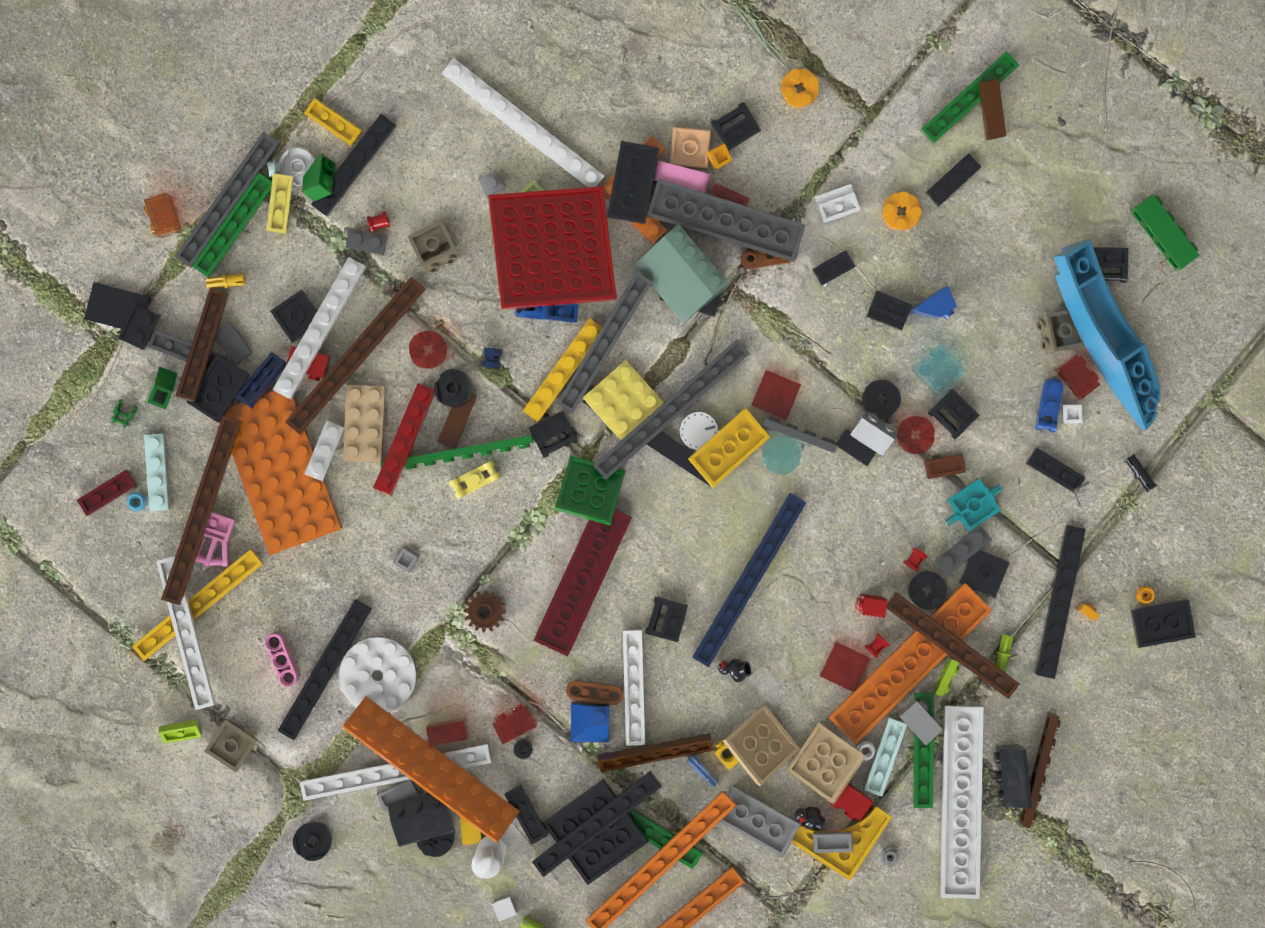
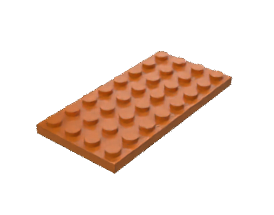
[225,391,342,555]

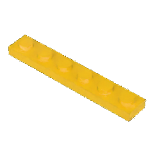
[523,318,602,422]

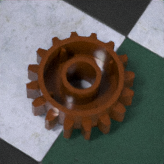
[463,590,506,633]

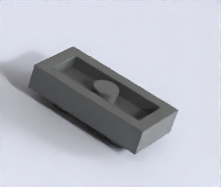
[345,228,388,256]

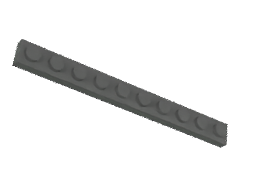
[593,339,750,480]

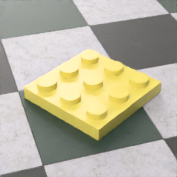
[583,360,664,441]

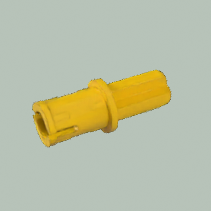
[206,273,245,289]

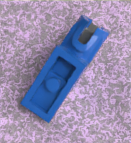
[515,303,578,323]

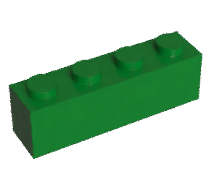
[1130,194,1200,271]

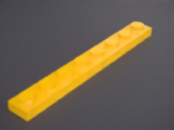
[132,549,264,661]

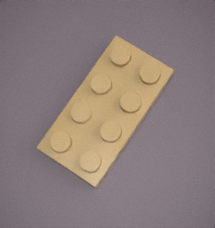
[343,385,386,463]

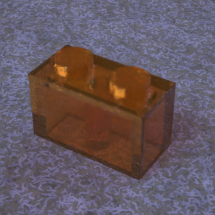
[143,192,182,238]

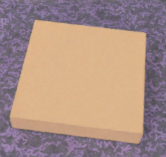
[670,127,711,169]

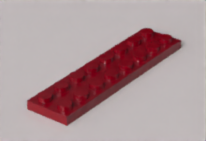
[533,509,632,657]

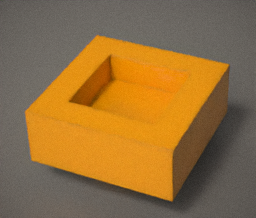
[706,143,733,170]
[1076,602,1100,622]

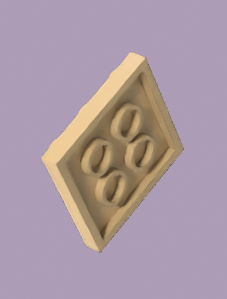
[723,704,800,786]
[787,723,866,804]

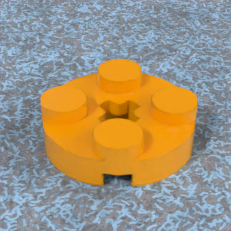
[780,68,819,108]
[882,191,922,231]

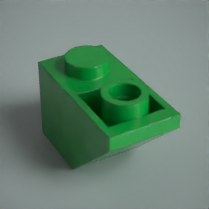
[301,153,335,202]
[145,366,178,409]

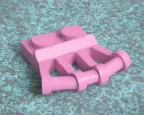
[176,512,236,567]

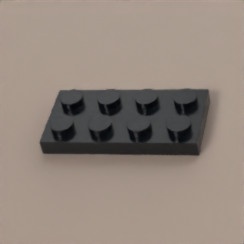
[607,141,659,225]

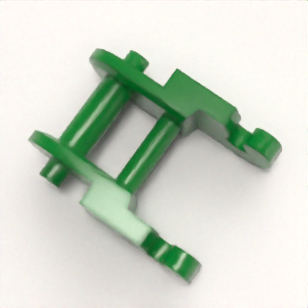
[111,399,137,428]

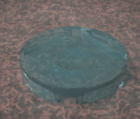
[762,437,801,475]

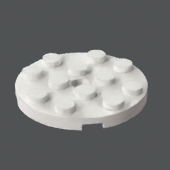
[339,637,416,712]

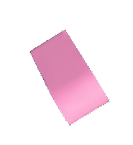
[653,161,711,193]
[265,632,300,687]

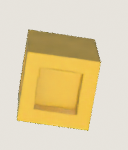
[714,739,739,770]

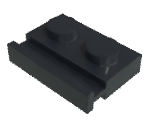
[866,291,912,331]
[118,304,161,350]

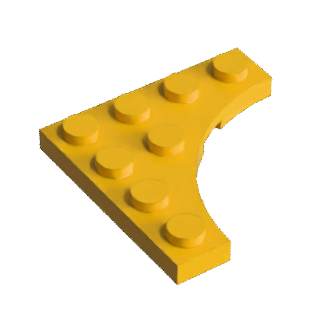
[791,805,892,881]

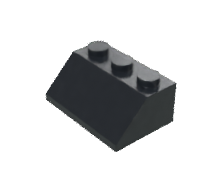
[993,744,1032,808]
[387,793,455,847]

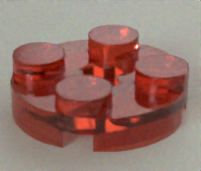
[409,331,448,369]
[896,416,935,454]

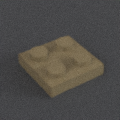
[204,719,259,772]

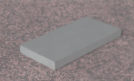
[720,785,801,858]

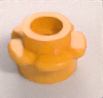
[1136,586,1155,605]

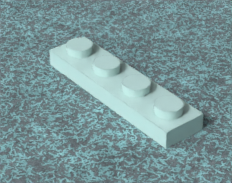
[144,434,170,511]
[863,717,907,796]

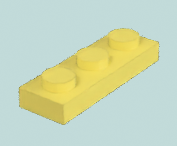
[266,173,293,234]

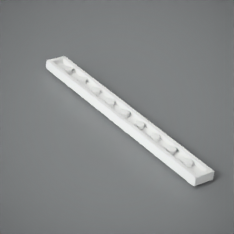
[442,58,605,187]
[300,743,492,801]

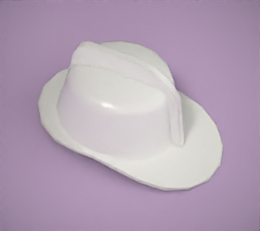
[471,836,507,879]

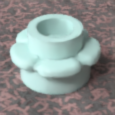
[267,159,281,177]

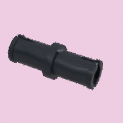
[1124,454,1157,492]

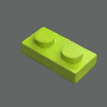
[932,657,959,697]
[158,720,202,744]

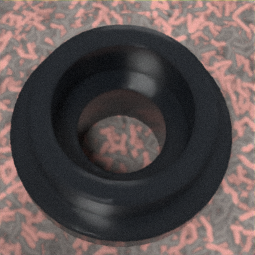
[514,740,533,759]

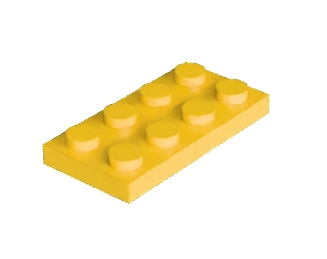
[687,408,770,488]

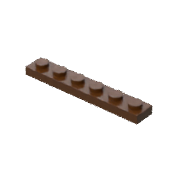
[175,288,229,402]
[1019,712,1061,828]
[597,733,714,772]

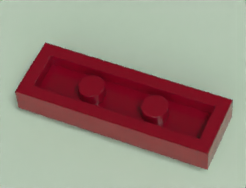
[77,470,137,516]

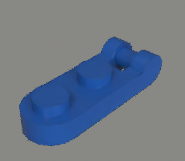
[1035,378,1063,433]

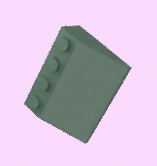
[634,225,728,323]

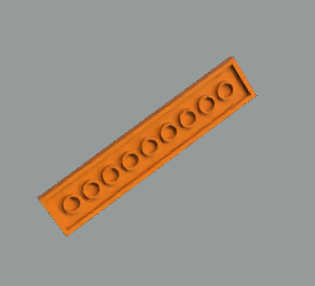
[828,583,992,745]
[342,696,520,844]

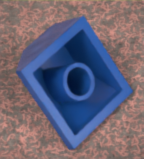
[910,286,957,319]
[571,703,610,743]

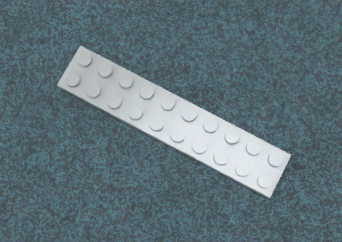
[940,705,984,899]

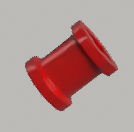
[367,211,391,233]
[903,547,928,572]
[865,633,890,658]

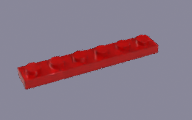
[373,383,435,496]

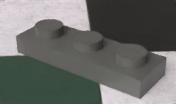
[935,525,992,576]

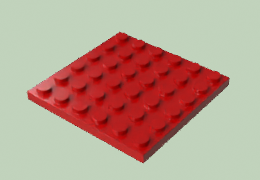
[488,186,617,310]

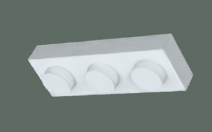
[304,420,344,481]

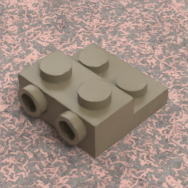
[407,219,460,273]
[1036,310,1085,354]

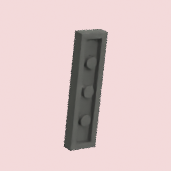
[148,329,228,369]
[761,416,837,453]

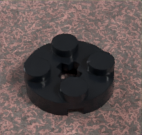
[434,369,472,408]
[862,380,901,418]
[908,571,947,610]
[293,821,332,861]
[416,832,455,857]

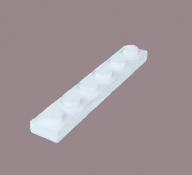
[623,630,645,746]

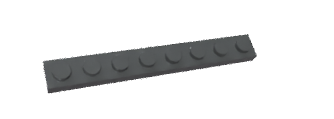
[175,132,281,268]
[557,272,653,413]

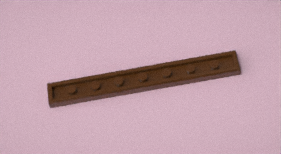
[887,592,1020,699]

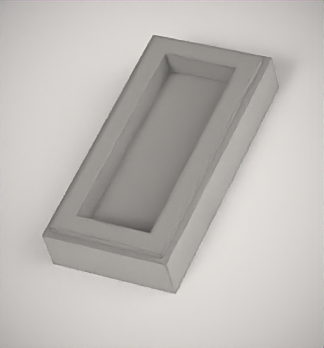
[376,779,419,812]
[813,831,853,853]

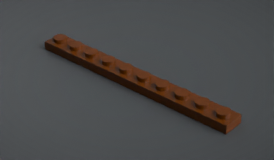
[285,276,426,435]
[161,415,242,605]

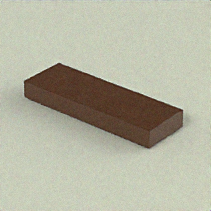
[978,79,1006,140]
[437,394,477,449]

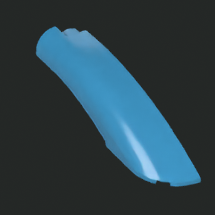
[1054,240,1161,430]

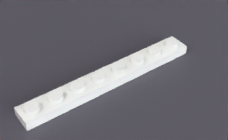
[273,257,366,400]
[156,556,216,710]

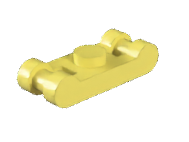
[448,460,501,499]

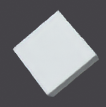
[1062,404,1083,424]
[492,896,517,922]

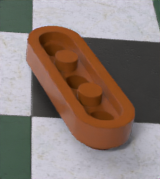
[741,249,798,270]
[566,680,623,705]

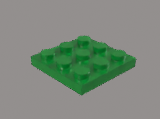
[554,455,626,525]

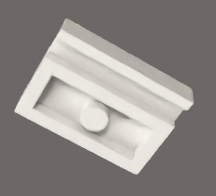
[815,184,861,224]

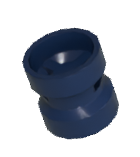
[482,347,503,369]

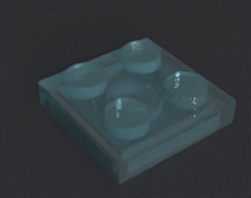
[912,343,967,398]

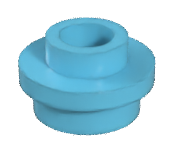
[127,492,147,511]

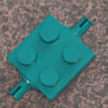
[945,478,1003,532]

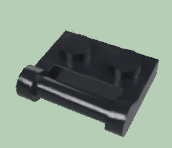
[710,102,761,151]
[1093,247,1128,283]
[927,388,980,440]
[529,411,578,458]
[645,596,688,642]

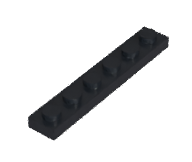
[311,114,397,217]

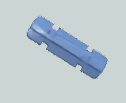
[687,755,719,787]

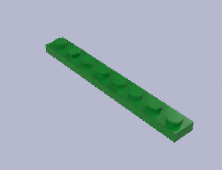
[380,435,534,470]

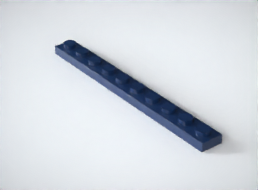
[692,493,807,667]

